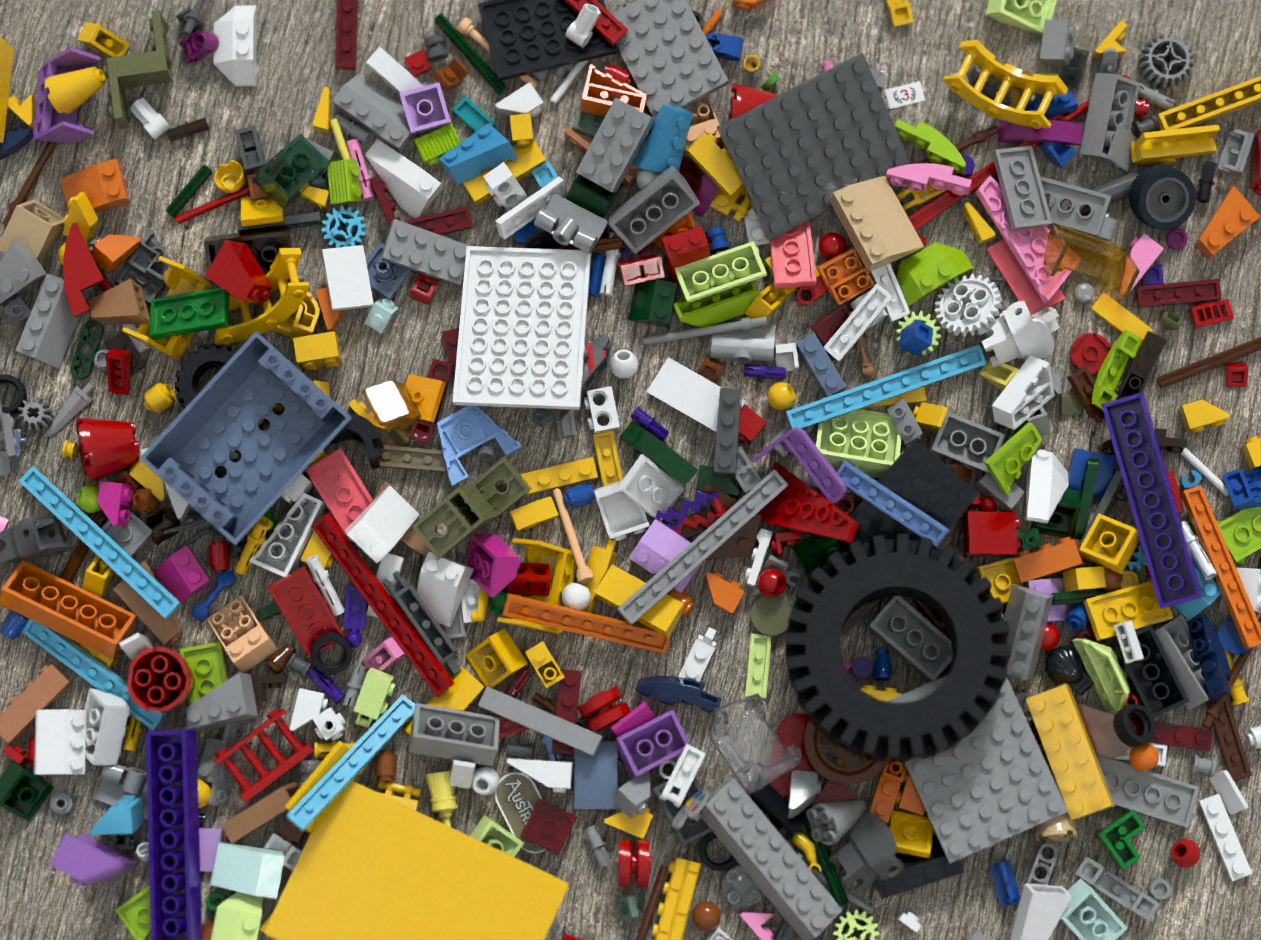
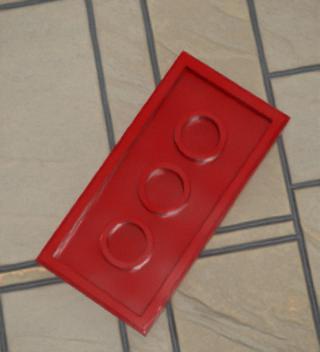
[267,566,346,659]

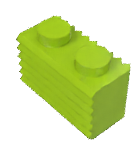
[414,123,461,167]
[327,159,362,205]

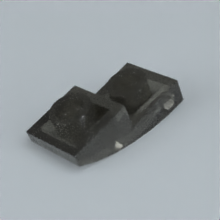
[1060,47,1089,91]

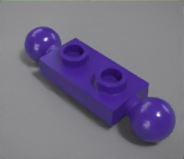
[343,581,367,648]

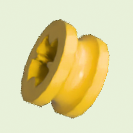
[62,440,78,460]

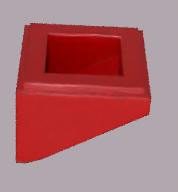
[1224,362,1249,387]

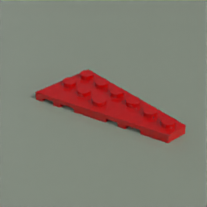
[758,461,859,543]

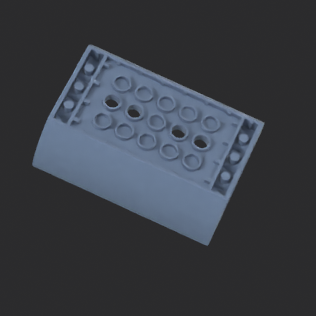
[139,331,352,545]

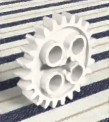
[935,274,1003,337]

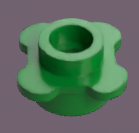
[1019,528,1042,551]

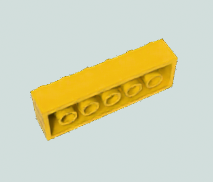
[1026,684,1115,820]

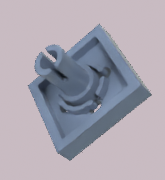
[366,242,412,300]

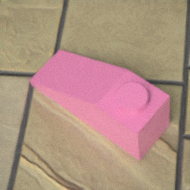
[1119,233,1164,300]

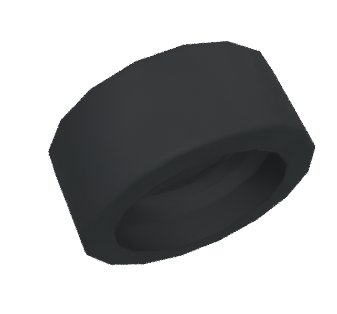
[0,374,27,415]
[311,632,352,675]
[1113,704,1155,747]
[699,831,737,871]

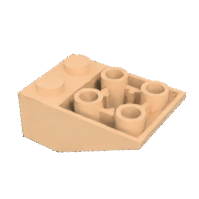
[683,96,724,159]
[207,595,278,673]

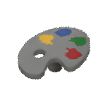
[672,789,710,830]

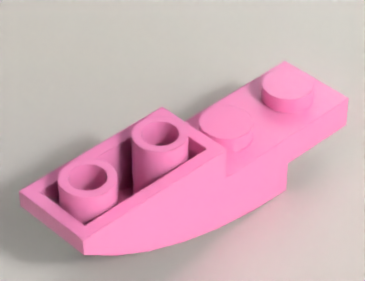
[886,163,972,196]

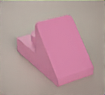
[739,912,774,940]

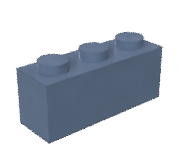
[796,333,846,398]

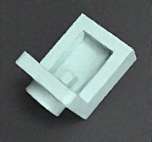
[364,298,398,334]

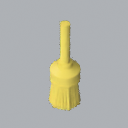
[426,771,458,827]

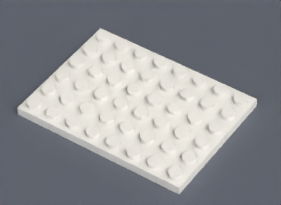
[453,246,591,410]

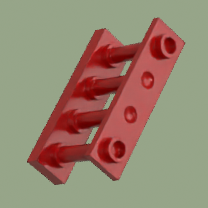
[212,708,314,802]

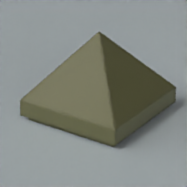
[1161,309,1183,330]

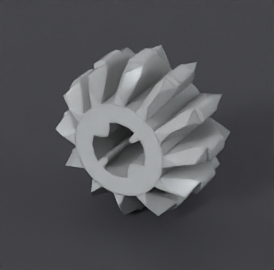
[17,396,54,432]

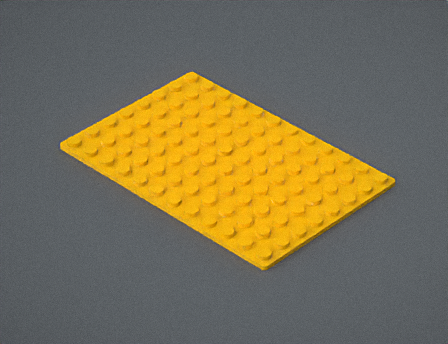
[266,781,569,940]

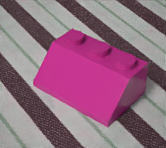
[467,533,520,597]

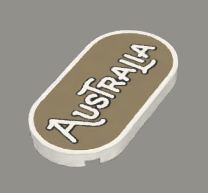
[495,772,546,853]

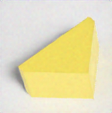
[978,357,1019,392]

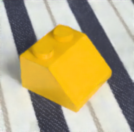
[465,628,528,688]

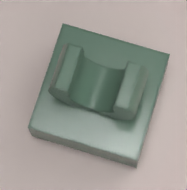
[617,895,644,919]

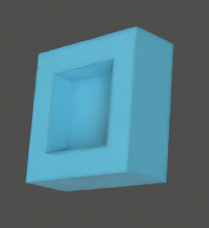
[531,161,558,189]

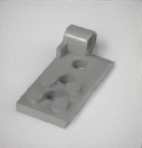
[1040,176,1118,242]

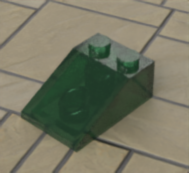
[254,134,330,210]

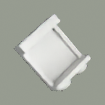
[594,481,650,541]

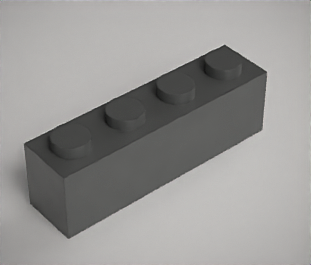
[714,388,743,476]

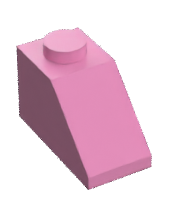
[362,636,406,672]

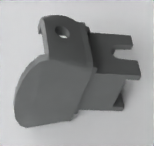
[0,517,72,564]
[829,812,905,895]

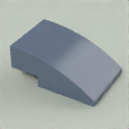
[574,740,618,809]

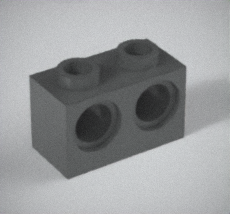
[235,125,268,175]

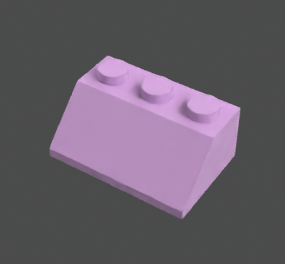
[629,519,703,593]

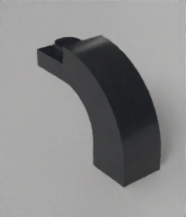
[330,413,384,470]

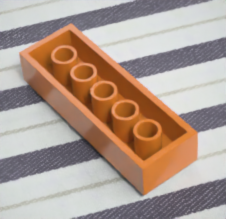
[0,560,136,659]

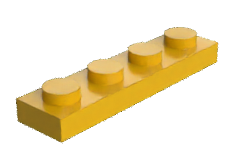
[521,457,598,495]

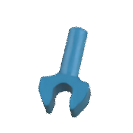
[1180,470,1210,505]

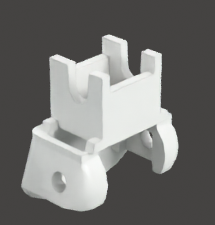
[977,301,1054,368]

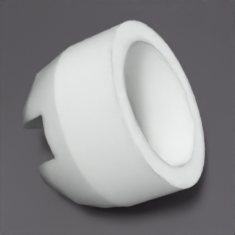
[136,842,149,862]

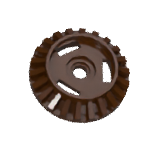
[804,719,888,785]

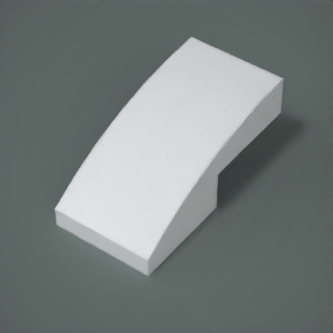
[263,832,302,871]

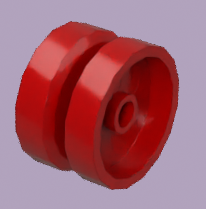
[577,686,631,733]
[618,840,651,887]

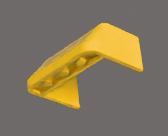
[122,256,214,359]
[497,538,577,634]

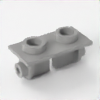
[887,399,923,445]

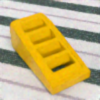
[312,87,331,134]
[288,181,330,210]
[962,202,996,245]

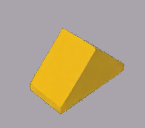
[1062,566,1107,592]

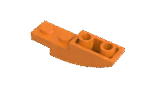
[869,759,907,825]

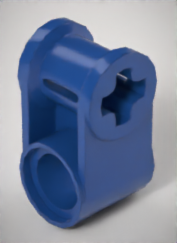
[706,33,744,61]

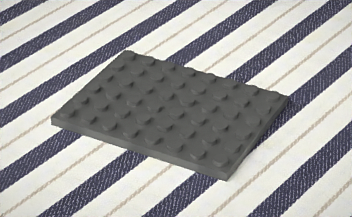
[717,53,911,240]

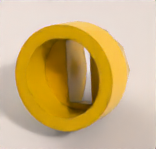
[744,55,761,72]

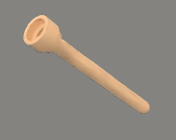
[456,17,537,88]
[553,488,594,584]

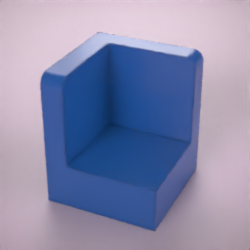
[1039,142,1077,167]
[899,320,933,355]

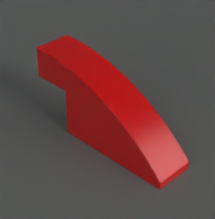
[63,222,105,318]

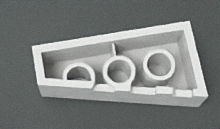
[249,493,327,578]

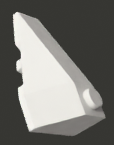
[365,139,443,219]
[1026,450,1069,523]

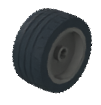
[1129,165,1196,230]

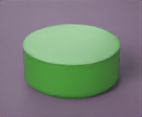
[761,72,780,92]

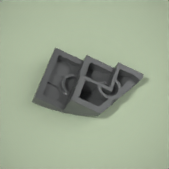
[115,229,171,306]

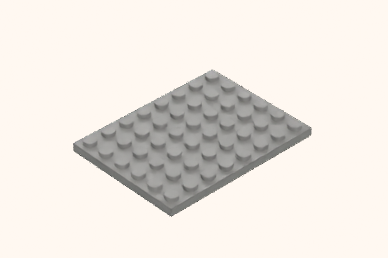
[886,675,1068,863]

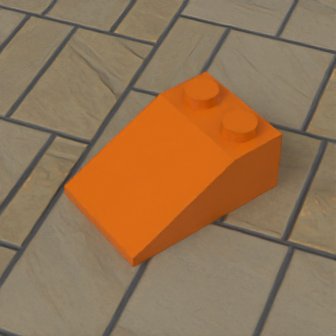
[60,158,131,213]

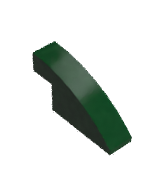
[619,421,698,488]

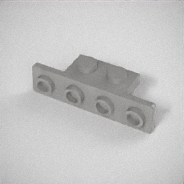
[0,400,17,476]
[198,722,244,807]

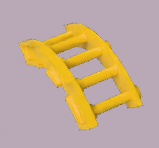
[943,40,1068,129]
[214,248,310,345]

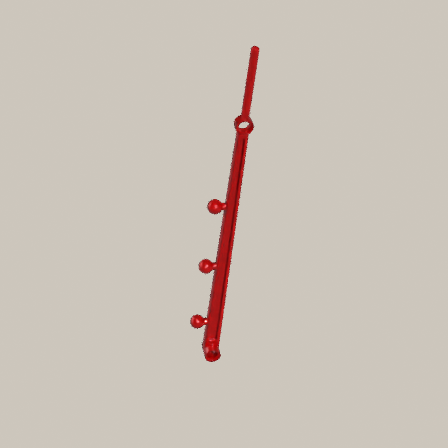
[794,75,1130,306]

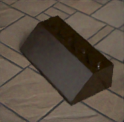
[204,226,292,282]

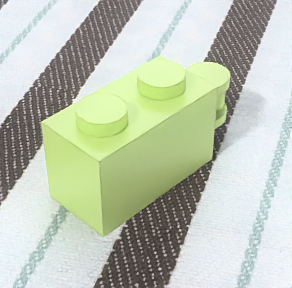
[353,667,396,729]

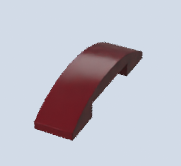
[409,358,453,444]

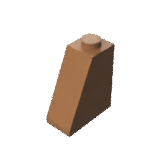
[88,279,150,325]

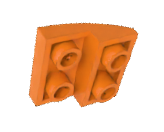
[816,248,875,305]

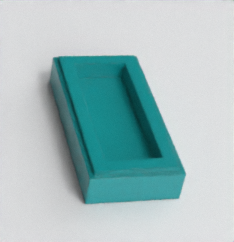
[451,96,496,133]

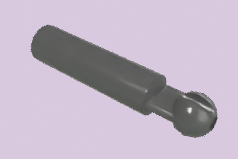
[1070,162,1167,215]

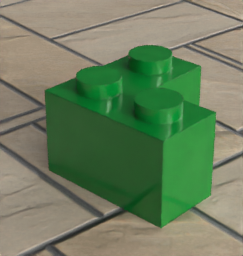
[1094,810,1146,870]

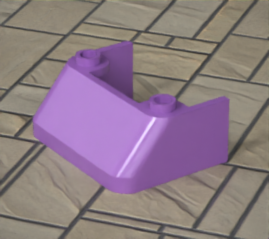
[33,47,100,143]
[752,427,847,504]
[49,832,137,886]

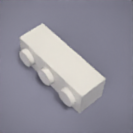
[1114,620,1144,664]

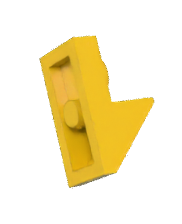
[1092,20,1128,59]
[8,94,36,130]

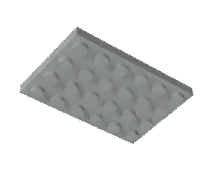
[612,0,730,118]

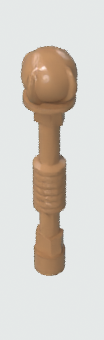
[848,311,874,377]

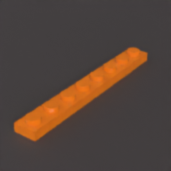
[1180,485,1261,650]
[502,593,672,654]

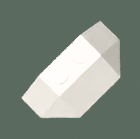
[214,6,257,87]

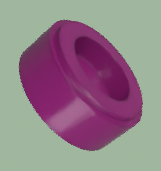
[1166,228,1188,250]

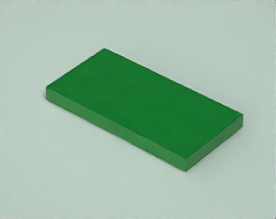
[149,287,230,340]

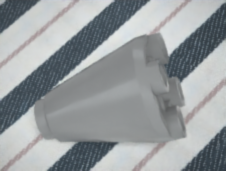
[806,799,867,845]

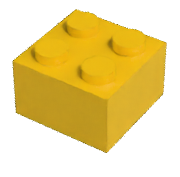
[293,331,343,372]
[1079,513,1140,574]

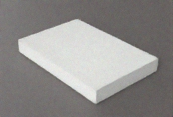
[321,245,374,311]
[617,454,684,522]

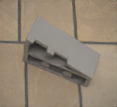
[0,239,47,306]
[186,672,258,732]

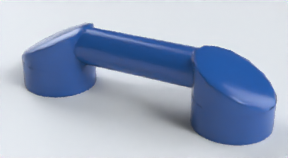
[192,570,236,621]

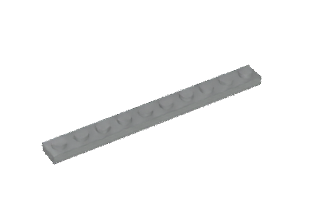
[617,469,788,625]

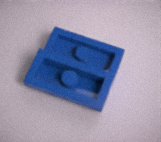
[1068,448,1116,499]
[1222,466,1261,509]

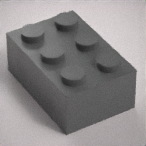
[653,777,712,846]

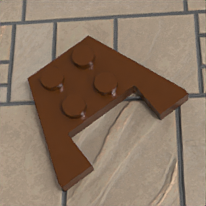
[689,481,762,560]

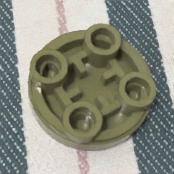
[750,596,792,637]

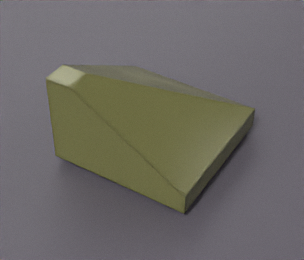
[1059,393,1082,416]

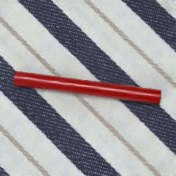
[175,185,250,224]

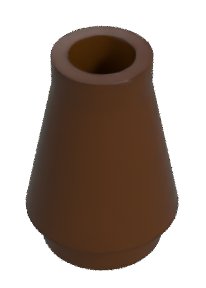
[266,643,296,674]

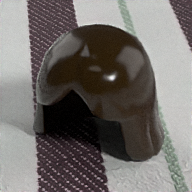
[146,508,181,545]

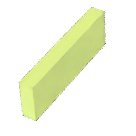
[745,633,772,699]

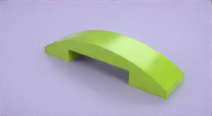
[1092,330,1142,411]

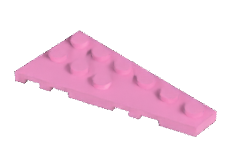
[975,176,1081,304]

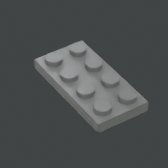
[992,146,1052,231]
[381,219,469,286]

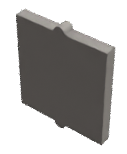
[1106,125,1138,172]

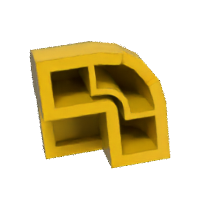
[271,283,320,341]

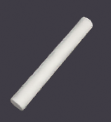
[550,60,589,104]
[1180,448,1229,497]

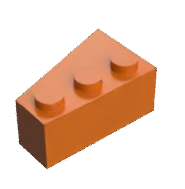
[580,64,647,117]
[1194,185,1260,260]
[1014,537,1088,583]

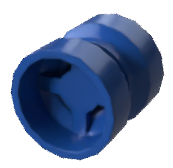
[705,227,730,253]

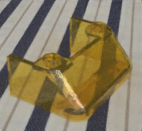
[1043,224,1140,300]

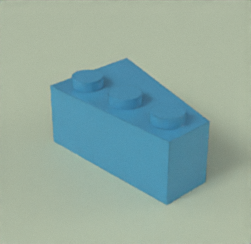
[632,104,693,172]
[439,123,518,185]

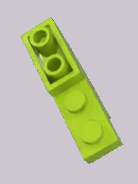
[894,119,966,175]

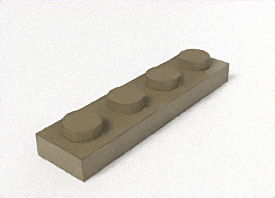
[364,445,447,473]

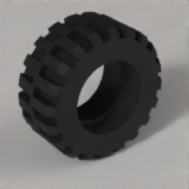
[175,344,237,409]

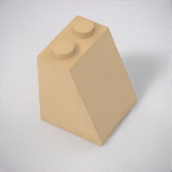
[0,200,64,264]

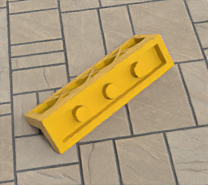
[1134,125,1220,162]

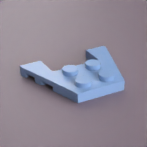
[436,406,522,487]

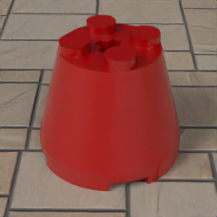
[730,84,779,120]
[76,418,140,482]
[127,647,195,712]

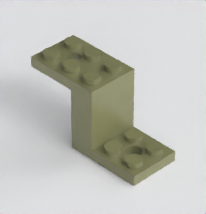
[104,10,174,129]
[412,456,532,559]

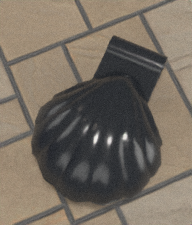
[1045,645,1094,696]

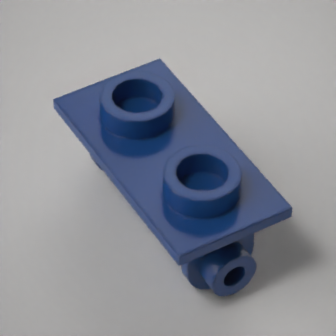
[989,860,1021,907]

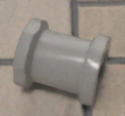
[1190,754,1216,777]

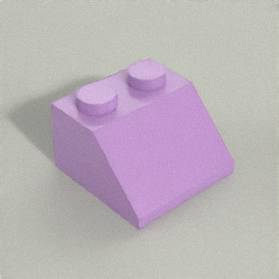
[399,82,451,134]
[1025,578,1071,622]

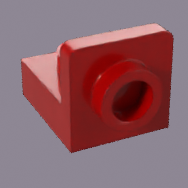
[771,531,801,556]

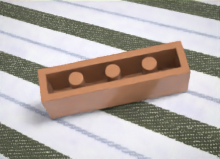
[0,664,73,744]

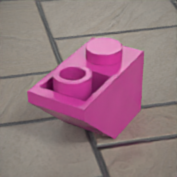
[97,481,133,527]

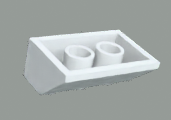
[84,688,130,765]
[34,709,86,775]

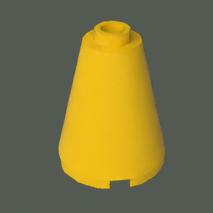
[45,67,106,116]

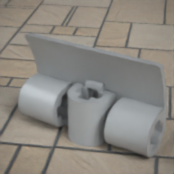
[534,194,608,254]
[711,321,776,364]
[94,764,148,820]

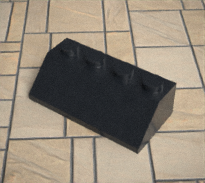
[1108,625,1189,719]
[875,835,964,899]

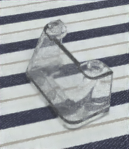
[709,693,802,794]

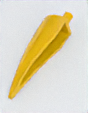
[582,539,618,613]

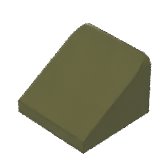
[388,418,413,447]

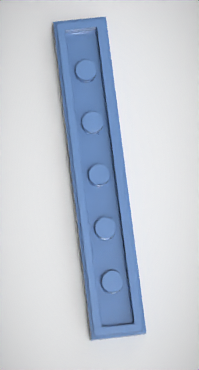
[837,460,950,548]

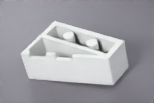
[992,355,1055,430]

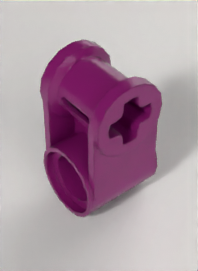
[179,32,219,64]

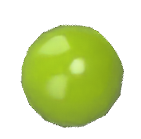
[76,484,101,513]

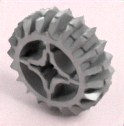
[1139,33,1195,89]

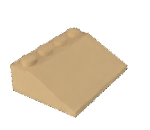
[830,176,924,273]

